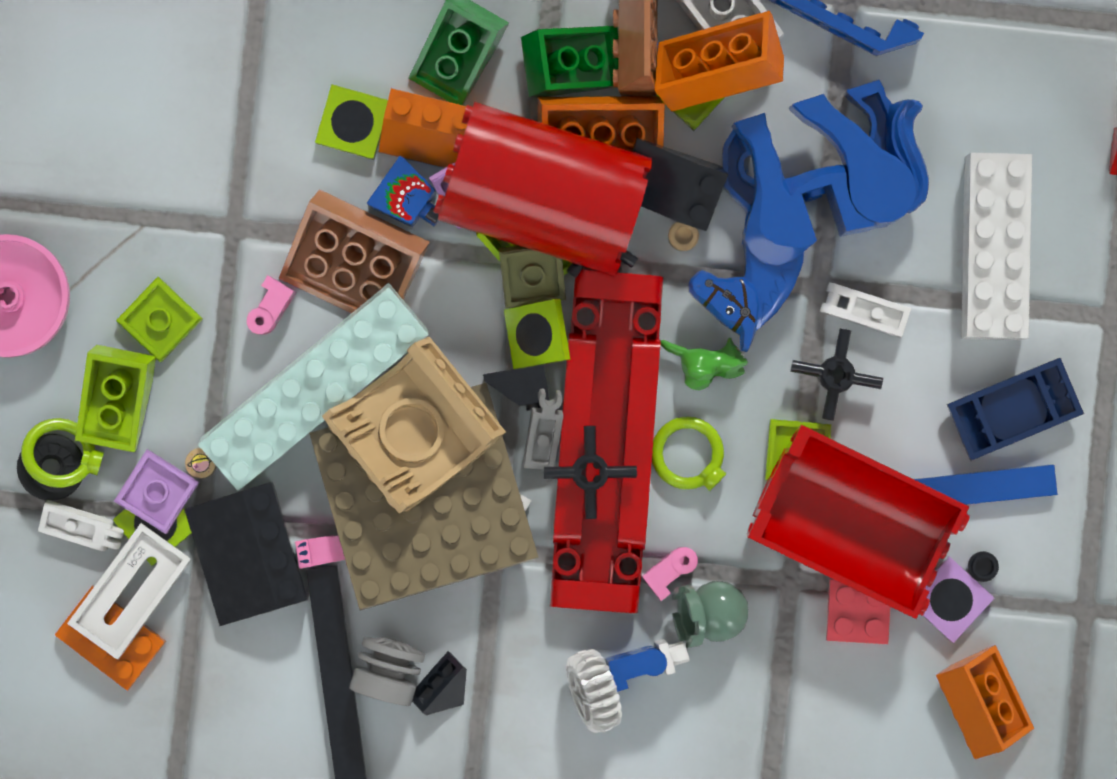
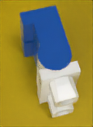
[605,639,690,692]

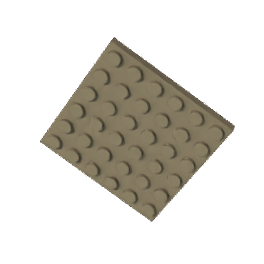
[309,383,539,611]

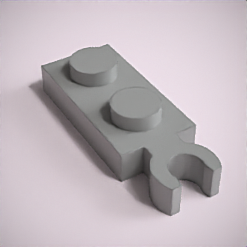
[522,389,564,470]

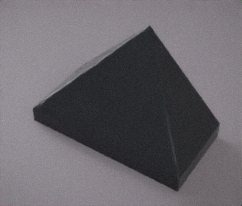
[412,651,467,716]

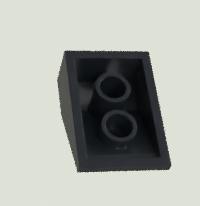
[631,138,728,231]

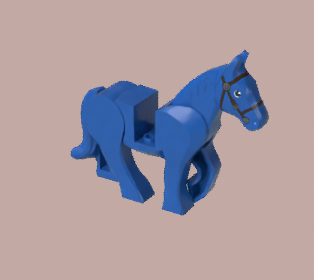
[688,80,929,352]

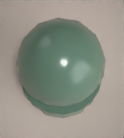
[672,581,748,648]

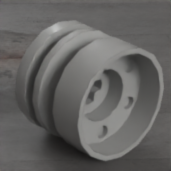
[349,637,426,706]

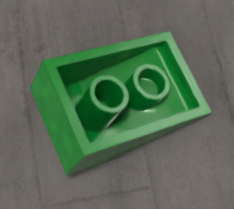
[408,0,509,105]
[521,26,619,97]

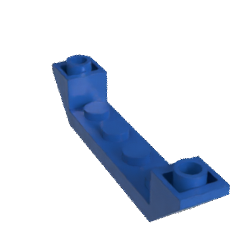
[769,0,924,56]

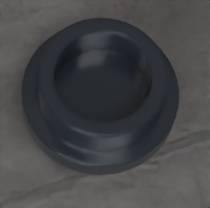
[968,551,999,582]

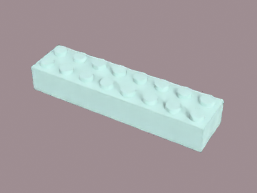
[198,283,429,491]

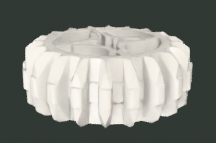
[566,649,622,733]

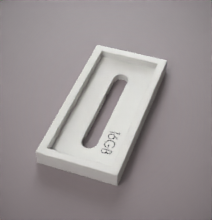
[67,523,192,660]

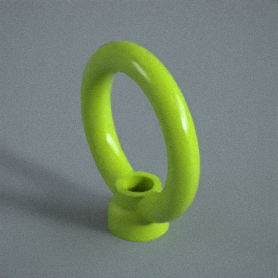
[652,416,726,491]
[21,418,104,488]

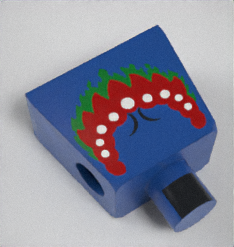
[367,156,439,228]

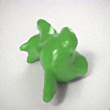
[661,338,748,391]

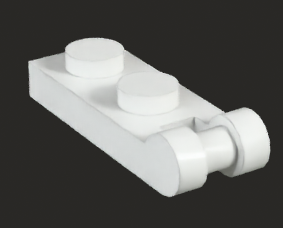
[820,282,911,338]

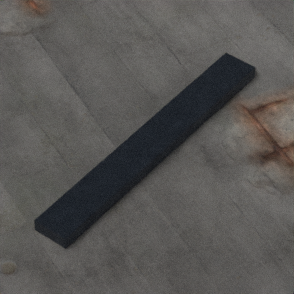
[306,565,367,779]

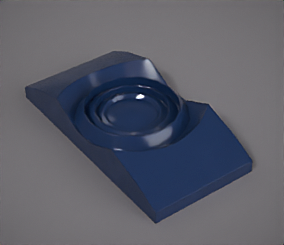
[946,357,1084,461]

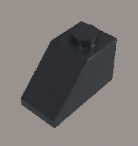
[483,364,550,411]

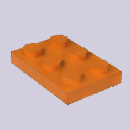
[55,586,166,691]

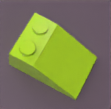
[75,345,156,452]

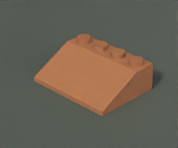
[613,0,658,96]
[278,189,430,313]

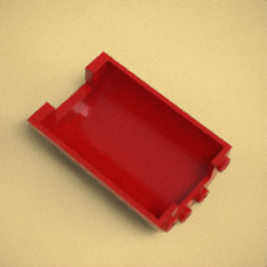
[434,101,652,276]
[747,425,970,620]

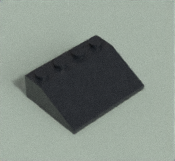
[185,482,308,626]

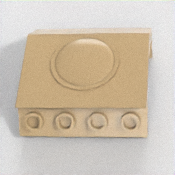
[322,337,506,514]

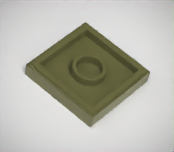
[498,246,566,308]

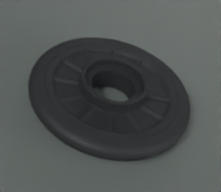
[17,434,83,501]

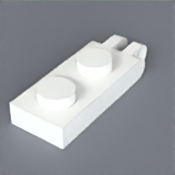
[38,500,124,551]

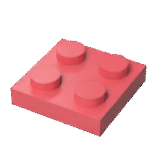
[826,579,890,644]

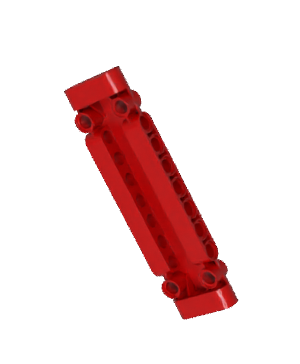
[550,270,664,613]

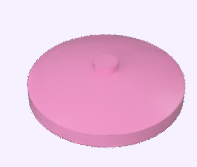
[0,234,70,358]

